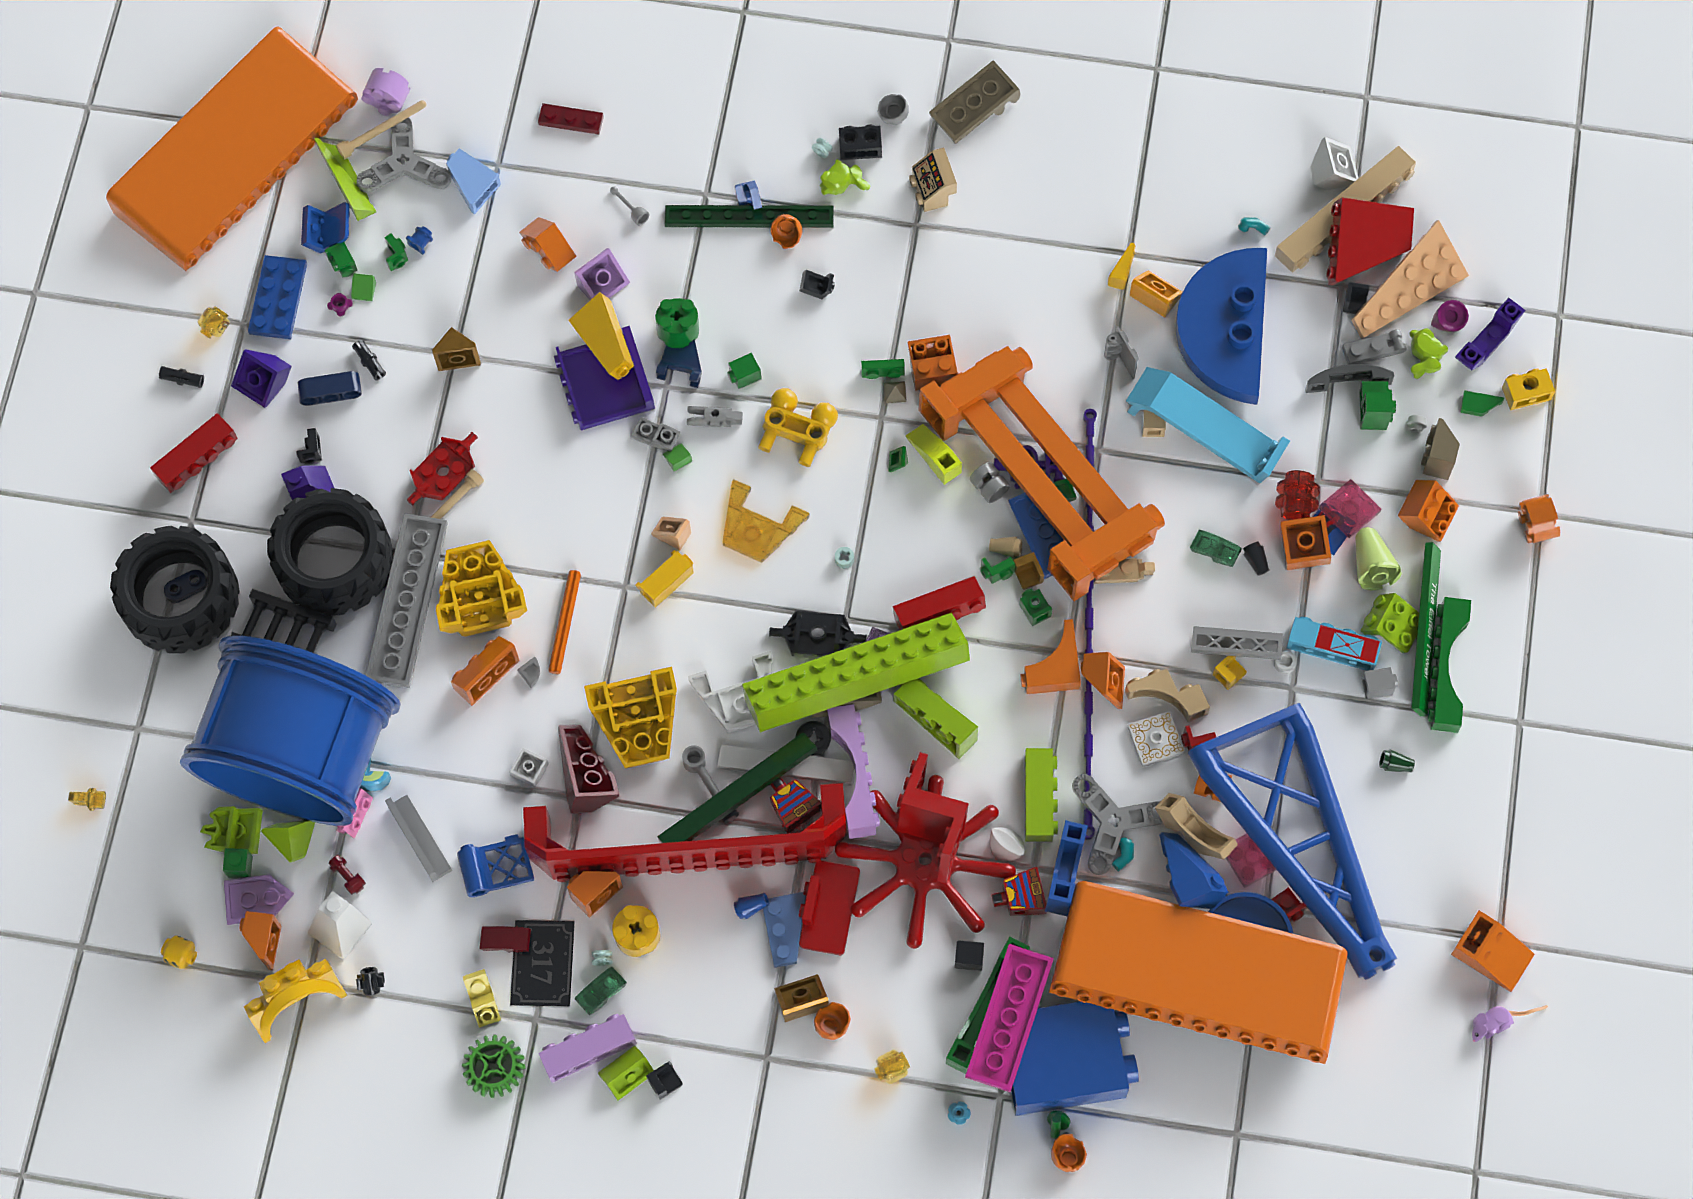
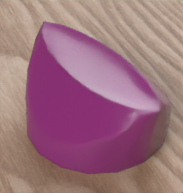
[1431,300,1469,332]

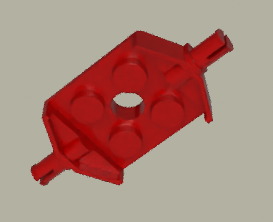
[406,432,478,506]

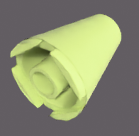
[1355,527,1402,591]

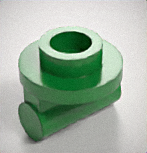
[1047,1110,1071,1139]

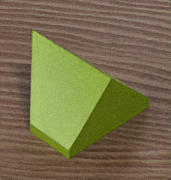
[261,820,315,863]

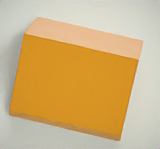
[1130,270,1183,318]

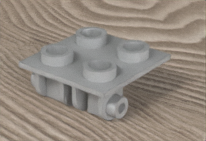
[1104,325,1139,379]

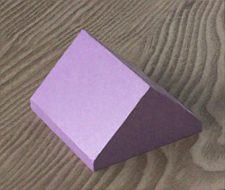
[574,248,630,300]

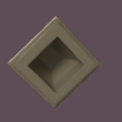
[884,381,907,404]

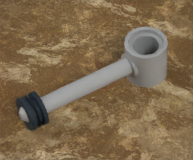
[682,745,739,824]

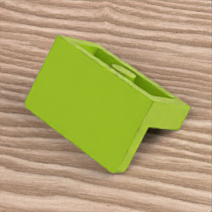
[598,1046,654,1100]

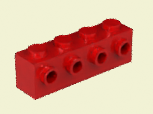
[150,413,238,493]
[892,576,986,630]

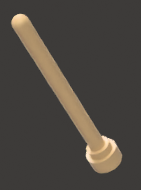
[336,100,427,160]
[431,469,484,519]

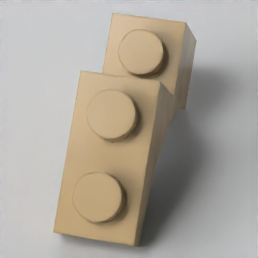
[1125,669,1210,722]
[1155,793,1238,860]

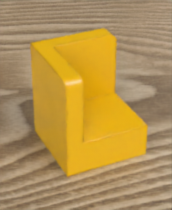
[1213,656,1247,690]

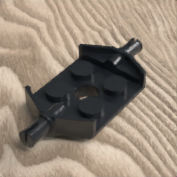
[769,611,867,656]

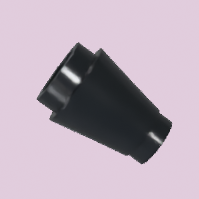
[1243,541,1270,576]

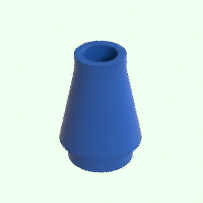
[734,893,770,919]

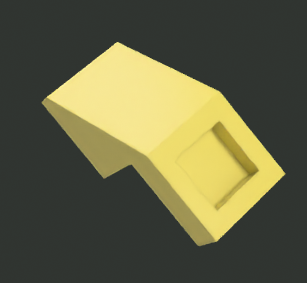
[462,969,501,1028]

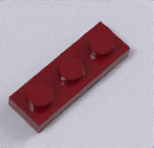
[538,103,604,135]

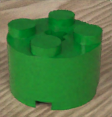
[655,298,699,348]

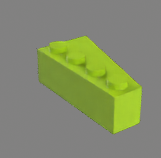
[893,678,978,759]

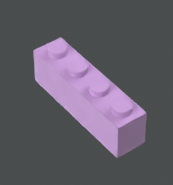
[538,1014,637,1083]

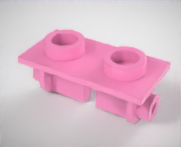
[336,788,373,838]

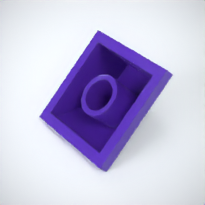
[231,349,292,408]
[281,466,335,500]

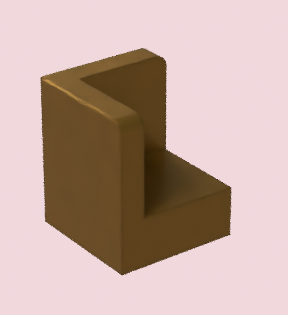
[1013,552,1044,590]

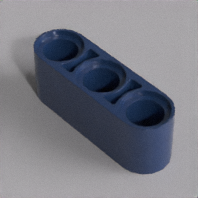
[297,371,362,406]

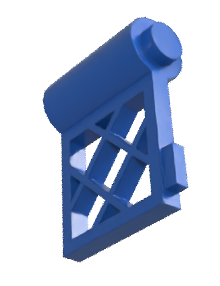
[457,834,534,898]

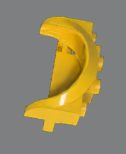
[243,959,347,1044]

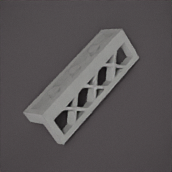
[1191,626,1283,660]
[385,795,452,882]

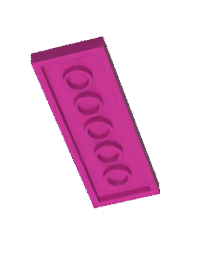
[965,944,1054,1093]

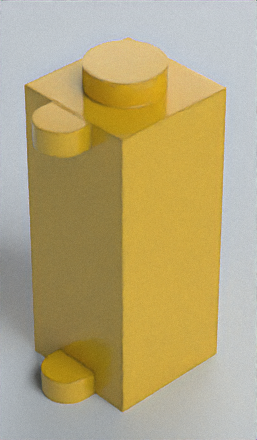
[635,550,694,608]

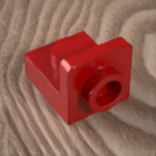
[1271,887,1306,922]

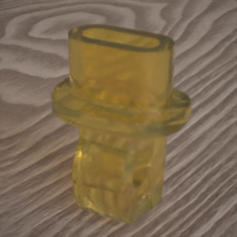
[68,788,106,811]

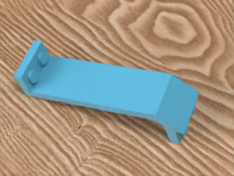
[1126,367,1290,483]

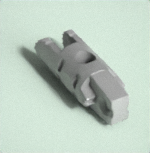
[687,406,743,427]

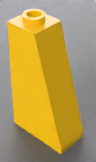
[568,292,634,380]

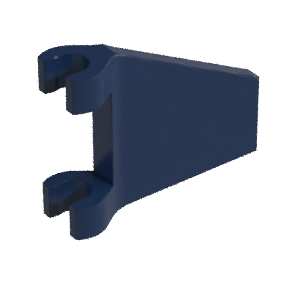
[656,340,702,388]

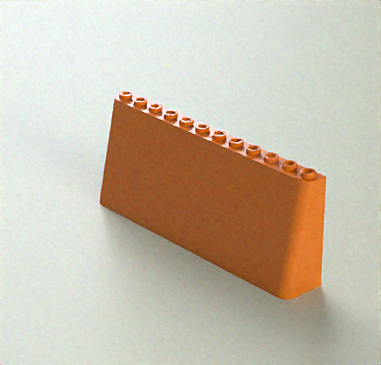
[106,26,358,271]
[1049,881,1348,1064]

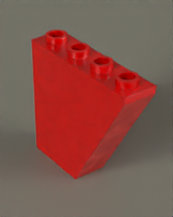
[1326,197,1414,286]

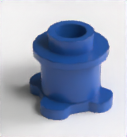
[405,226,433,255]

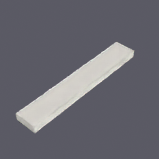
[718,745,854,785]

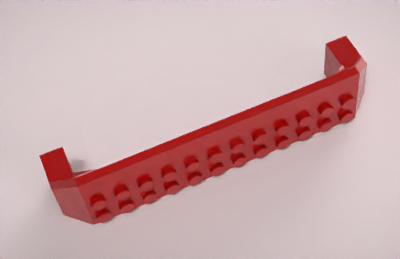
[523,783,847,882]

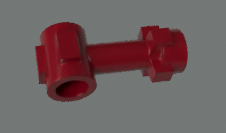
[328,855,366,895]

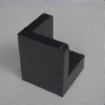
[1342,282,1370,314]
[955,940,984,971]
[646,1061,683,1100]

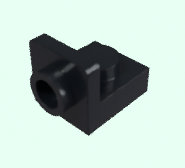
[296,428,322,464]

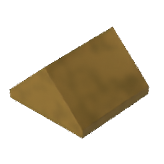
[432,327,481,371]
[774,974,829,1022]

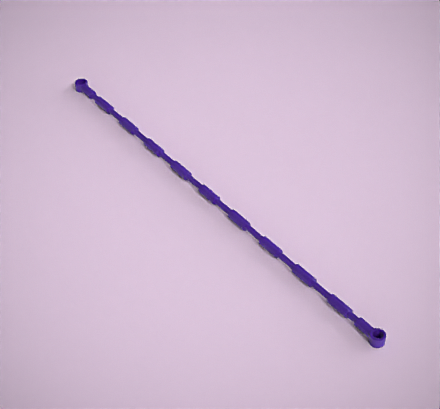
[1083,409,1097,840]

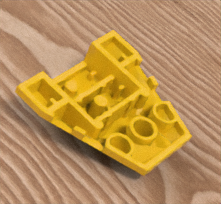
[436,540,528,637]
[584,666,677,769]

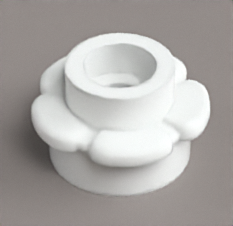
[1406,415,1427,433]

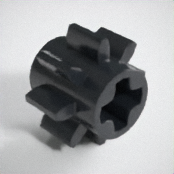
[356,967,385,995]

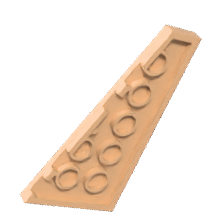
[1351,220,1469,338]

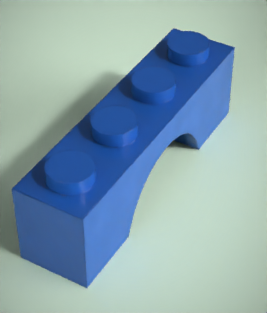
[1045,820,1088,917]

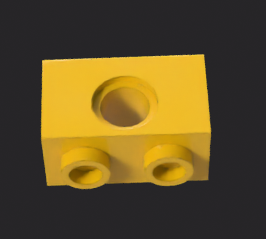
[1502,368,1555,410]

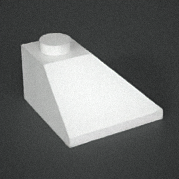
[1310,137,1359,190]
[308,891,372,960]

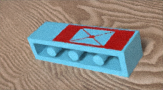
[1286,617,1382,671]

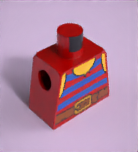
[770,777,822,834]
[991,867,1047,916]

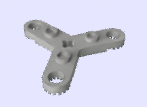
[357,117,451,193]
[1072,774,1163,875]

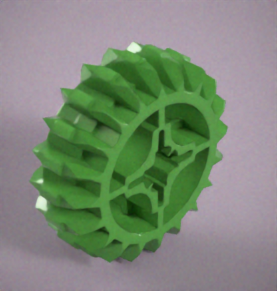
[462,1034,526,1098]

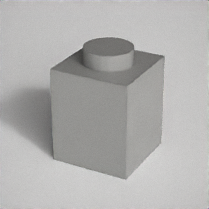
[1361,667,1398,699]

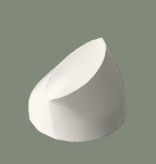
[990,828,1025,863]

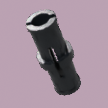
[352,339,386,380]
[159,366,205,388]

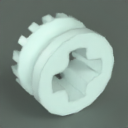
[812,138,833,158]
[835,547,854,569]
[592,950,613,966]

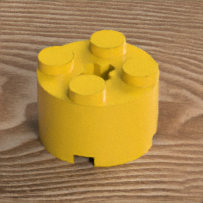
[612,905,660,957]

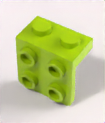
[1360,593,1419,653]

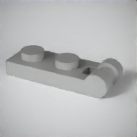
[1342,329,1407,364]

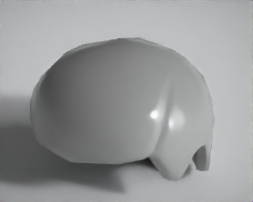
[877,94,909,125]

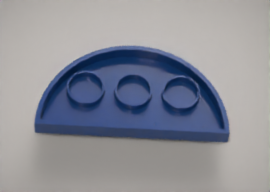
[1176,248,1267,405]

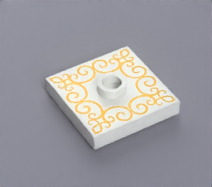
[1127,711,1186,767]

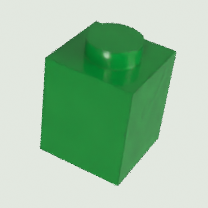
[727,352,762,389]
[223,848,253,878]

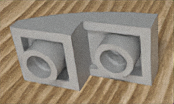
[631,417,681,451]

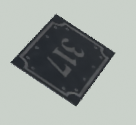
[510,920,575,1006]

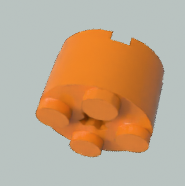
[1518,494,1560,543]

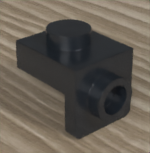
[799,270,835,299]

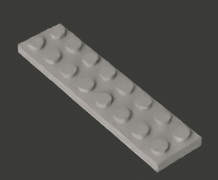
[366,513,448,688]

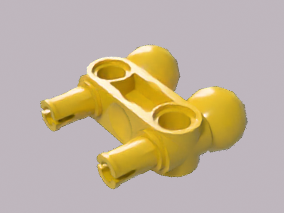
[758,388,838,467]

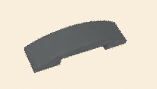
[1305,364,1394,393]

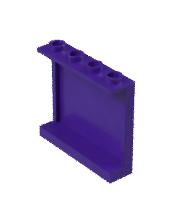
[553,325,655,431]

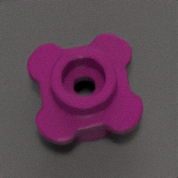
[327,293,353,317]

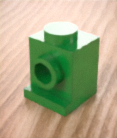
[325,242,358,278]
[1019,588,1052,626]

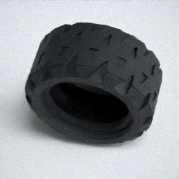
[267,488,393,616]
[110,526,240,654]

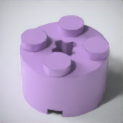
[361,68,411,116]

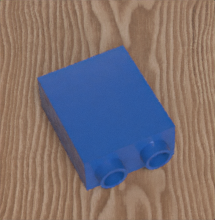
[1011,1002,1139,1116]

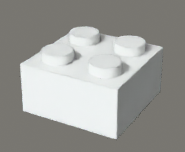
[509,748,549,788]

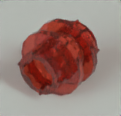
[1275,470,1321,520]

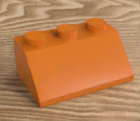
[450,636,520,706]

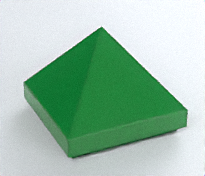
[888,446,908,472]

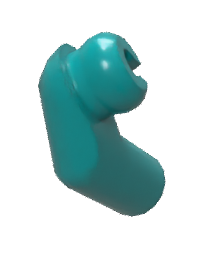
[1238,217,1271,235]
[1112,837,1134,872]

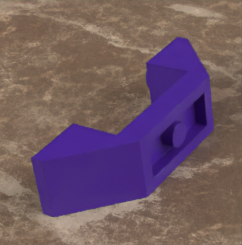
[1455,297,1526,371]

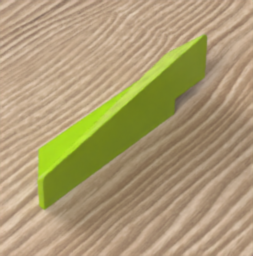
[314,138,376,221]

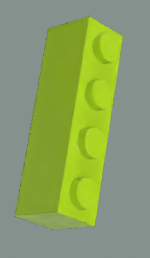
[1025,748,1058,842]

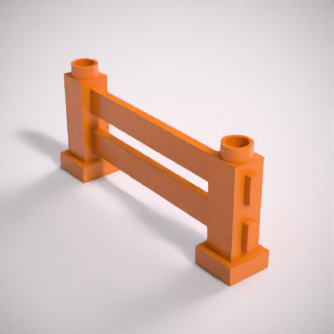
[918,346,1165,601]

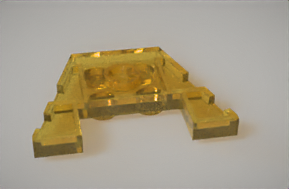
[722,479,810,563]

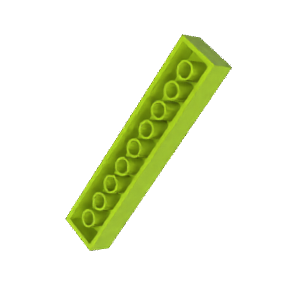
[742,613,970,732]

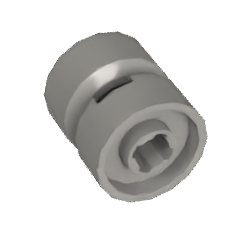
[969,462,1010,503]

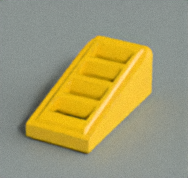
[1108,243,1136,290]

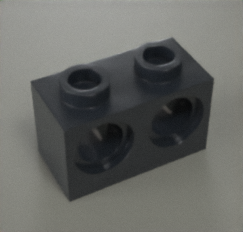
[839,124,882,160]

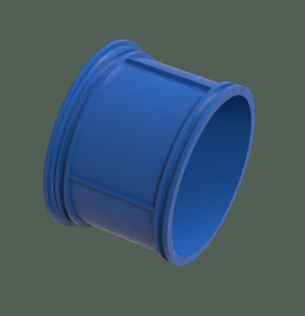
[180,636,401,826]

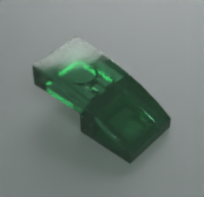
[1190,529,1242,567]
[575,966,627,1016]

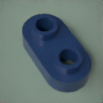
[164,569,207,603]

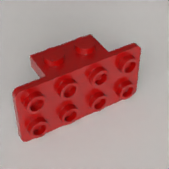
[799,861,860,956]

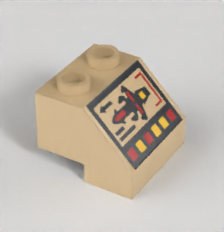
[909,147,957,212]

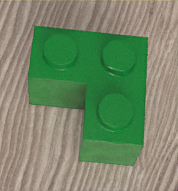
[1359,381,1396,430]

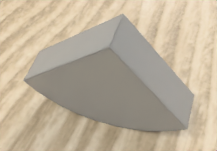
[517,657,540,688]

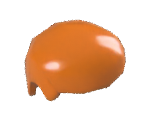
[770,214,803,249]
[814,1002,851,1040]
[1050,1133,1087,1172]

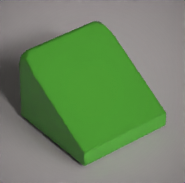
[351,273,376,301]
[663,443,692,472]

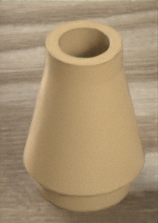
[989,536,1023,558]

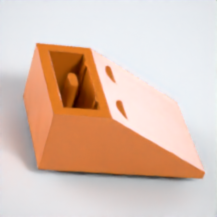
[1451,910,1535,992]

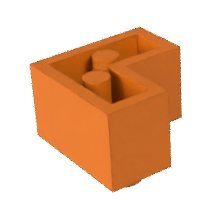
[519,217,577,272]

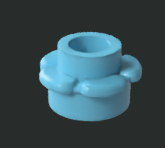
[948,1101,971,1125]

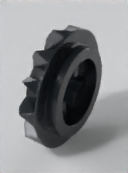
[795,721,831,756]

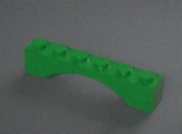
[1428,597,1471,733]
[946,936,1030,1074]

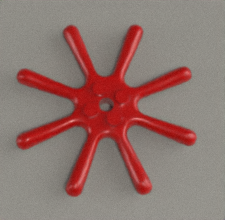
[835,775,1016,949]

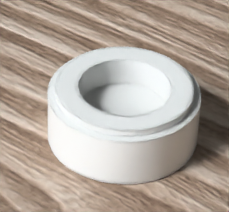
[1274,650,1297,674]

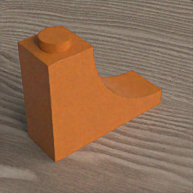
[1020,619,1081,694]

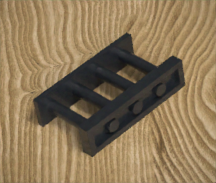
[231,589,337,653]

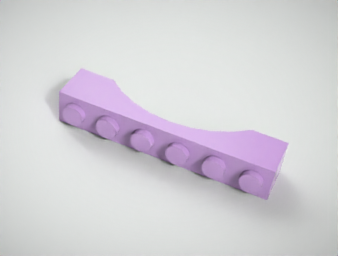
[827,704,880,839]

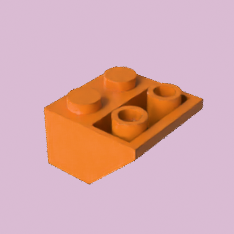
[908,335,958,391]
[1398,480,1459,542]

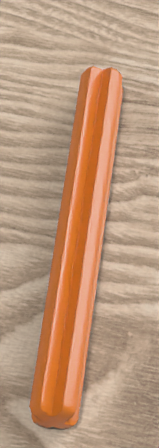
[549,570,581,674]

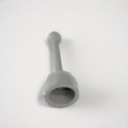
[610,186,650,226]

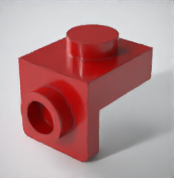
[1181,725,1216,751]

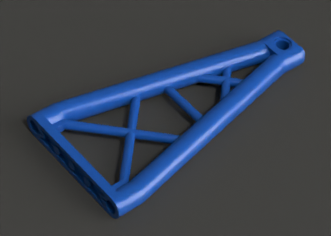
[1188,703,1398,980]

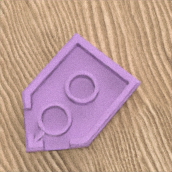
[224,874,294,925]

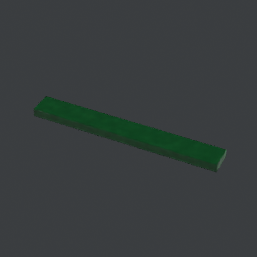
[665,205,834,228]
[657,732,817,843]

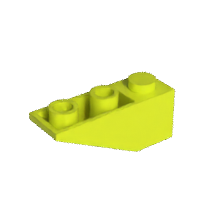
[905,424,962,485]

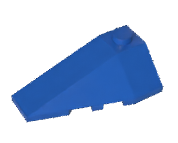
[1159,832,1229,909]

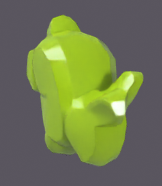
[819,159,871,195]
[1409,328,1448,379]

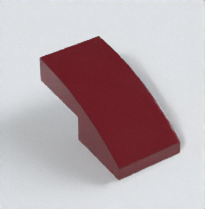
[479,926,531,953]

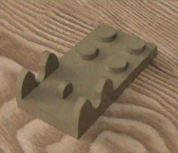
[929,60,1021,144]

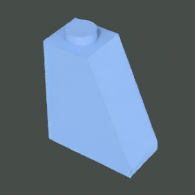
[446,148,501,214]

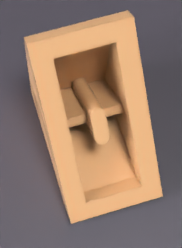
[651,516,691,550]

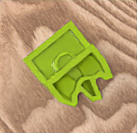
[200,806,263,854]

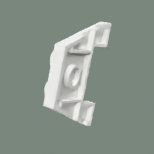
[688,651,772,733]

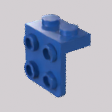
[301,202,350,253]

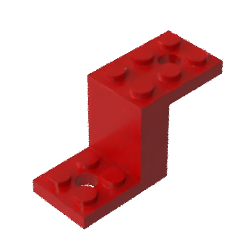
[895,752,969,883]

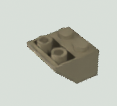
[1421,418,1460,480]

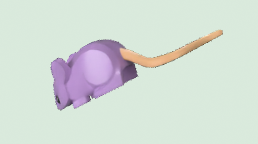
[1472,1005,1548,1042]

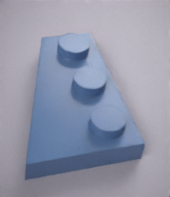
[763,892,806,968]

